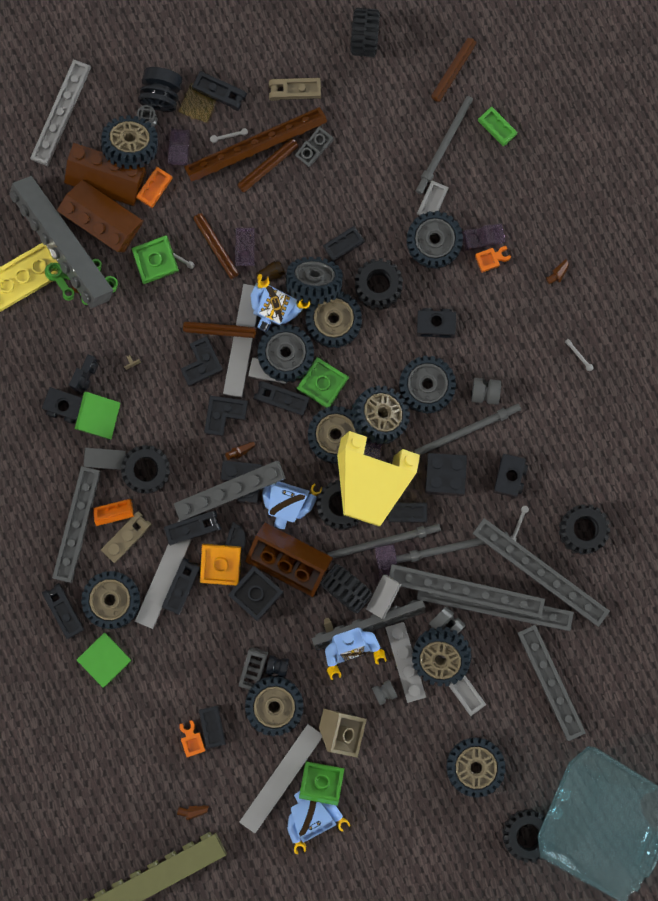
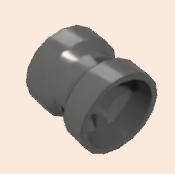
[137,105,158,127]
[372,680,397,705]

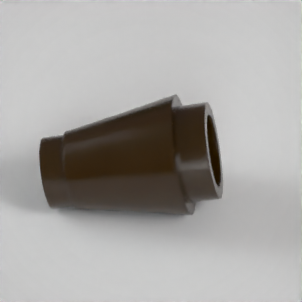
[256,261,285,281]

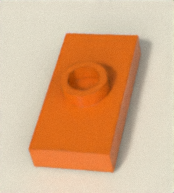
[136,167,173,208]
[93,499,134,526]

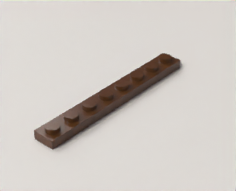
[184,107,327,182]

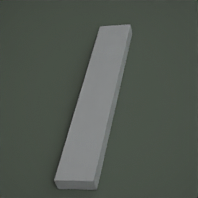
[30,59,91,166]
[223,284,257,398]
[135,518,192,629]
[240,724,322,833]

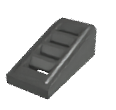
[238,647,268,690]

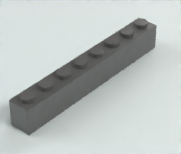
[10,176,113,309]

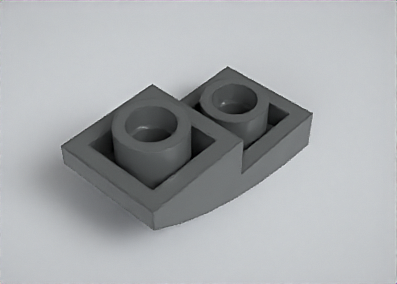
[295,126,335,167]
[83,448,126,470]

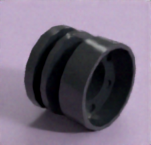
[138,67,182,112]

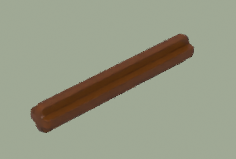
[431,38,477,102]
[238,139,298,192]
[194,213,239,279]
[183,321,257,338]

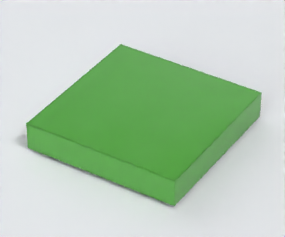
[132,236,179,284]
[297,357,349,408]
[75,392,120,439]
[77,632,132,688]
[299,761,345,806]

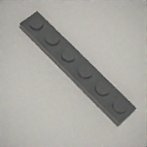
[173,461,286,521]
[52,466,101,583]
[312,600,426,651]
[517,625,586,741]

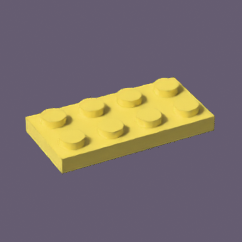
[0,243,59,312]

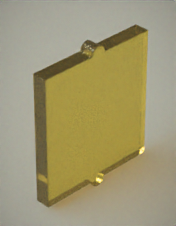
[179,83,216,123]

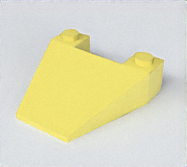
[337,431,420,526]

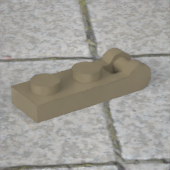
[269,78,321,101]
[101,511,152,563]

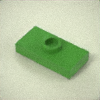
[478,107,518,147]

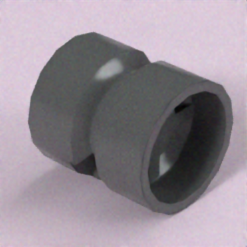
[471,378,501,405]
[429,606,466,634]

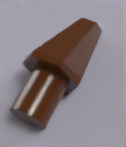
[546,259,569,284]
[225,442,255,460]
[177,806,209,821]

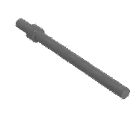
[415,96,473,195]
[414,404,521,455]
[327,524,441,559]
[394,531,509,564]

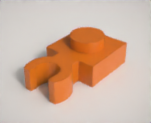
[475,246,511,273]
[180,720,206,757]

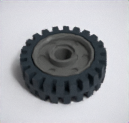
[407,211,463,268]
[286,257,343,304]
[258,324,314,383]
[399,356,456,414]

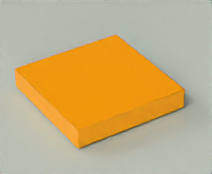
[200,544,241,586]

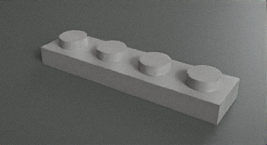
[385,622,426,703]

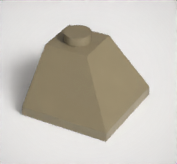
[319,709,367,758]

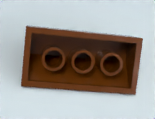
[64,143,147,206]
[57,180,144,252]
[245,522,333,597]

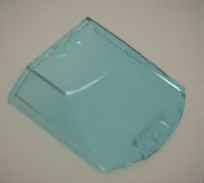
[538,746,658,901]

